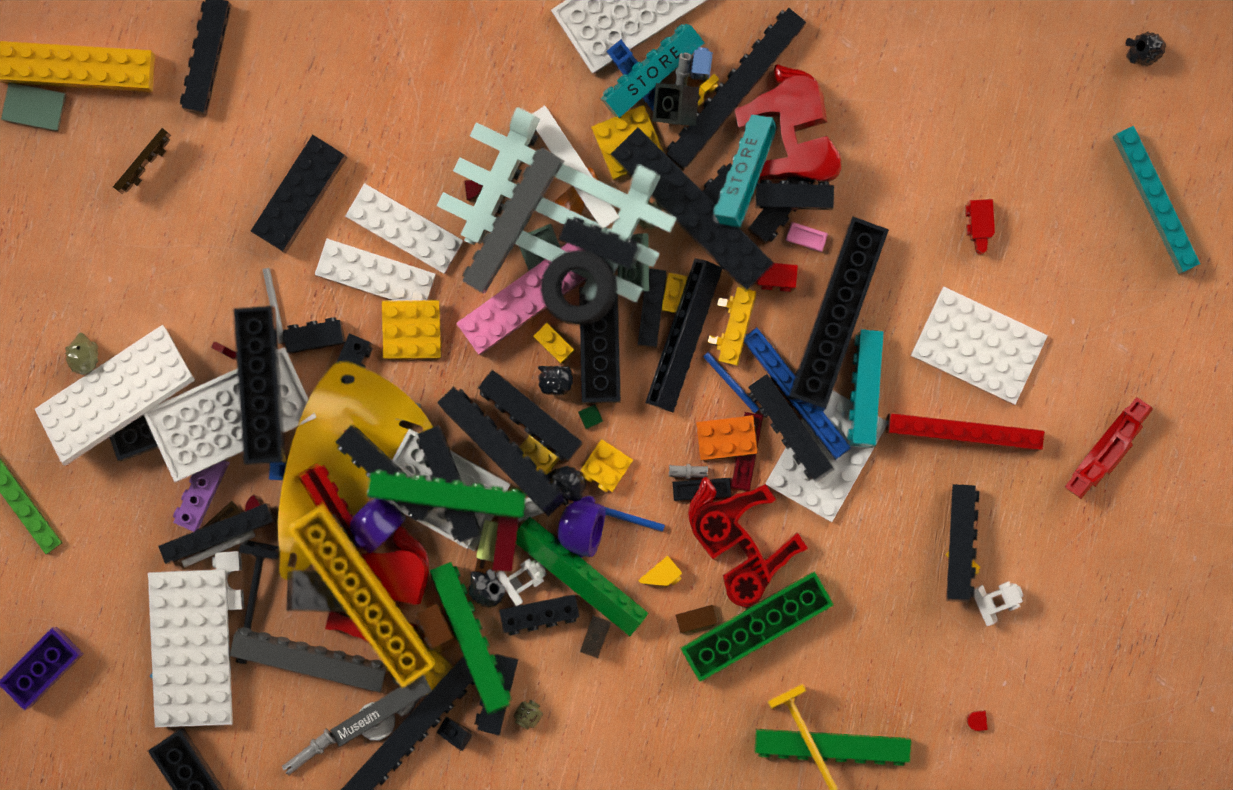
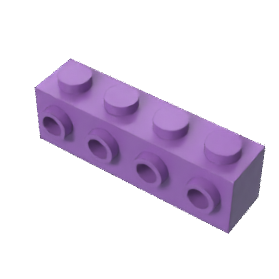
[173,460,230,532]

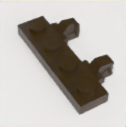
[113,128,171,194]

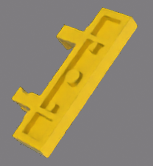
[708,287,757,366]

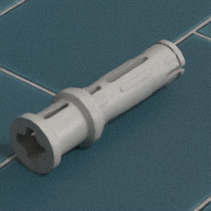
[282,729,336,776]

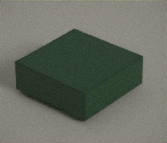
[578,404,603,429]

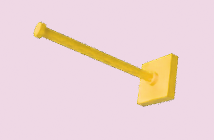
[768,684,838,790]

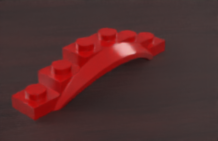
[1065,397,1153,499]

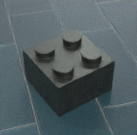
[652,83,699,126]

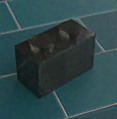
[580,615,611,658]

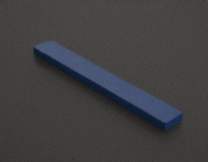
[744,328,851,460]

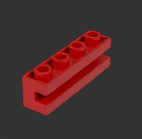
[297,463,354,534]

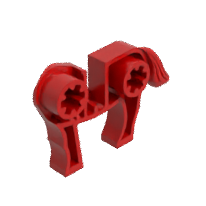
[735,64,842,183]
[688,477,808,607]
[325,525,429,646]

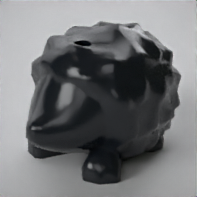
[1125,32,1166,66]
[538,366,573,396]
[549,466,586,506]
[469,569,506,608]

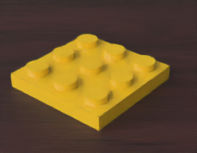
[591,105,664,180]
[382,300,441,358]

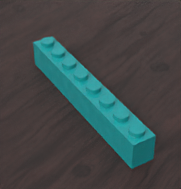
[1113,126,1200,274]

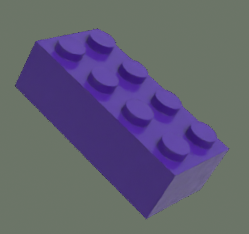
[0,627,84,710]

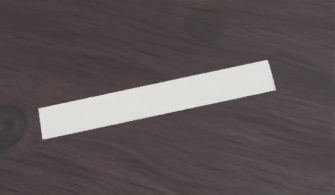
[533,106,620,229]

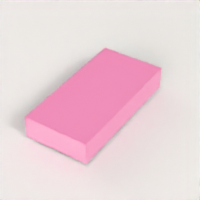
[785,222,828,252]

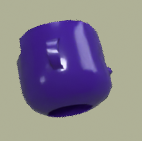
[558,496,606,558]
[350,499,406,554]

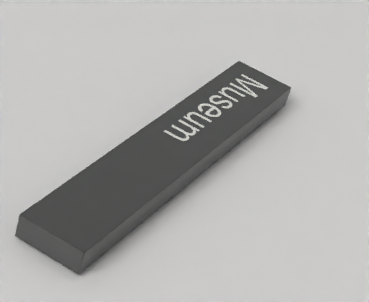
[330,674,432,747]

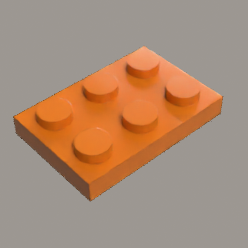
[696,415,758,461]

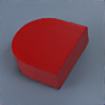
[967,710,988,731]

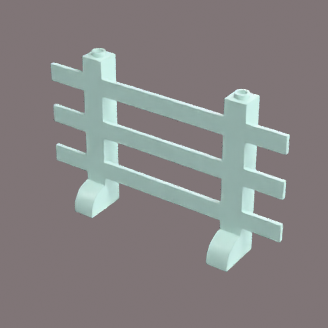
[437,107,677,302]

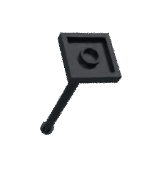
[235,540,280,664]

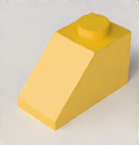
[638,555,682,586]

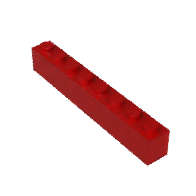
[887,413,1045,450]

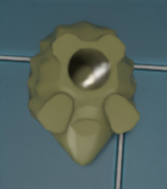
[65,332,98,375]

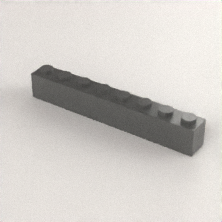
[462,147,564,294]
[230,628,387,692]

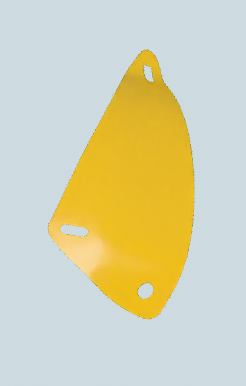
[278,362,433,580]

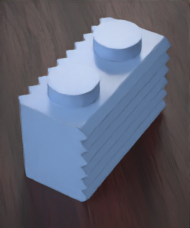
[690,47,713,81]

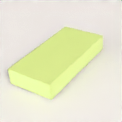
[476,520,498,561]

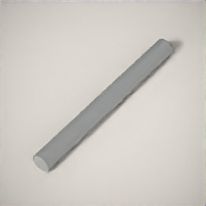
[262,268,285,344]

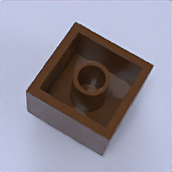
[415,603,458,654]

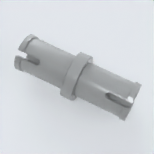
[675,53,692,86]
[669,464,708,479]

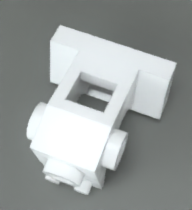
[496,558,547,606]
[974,581,1024,626]

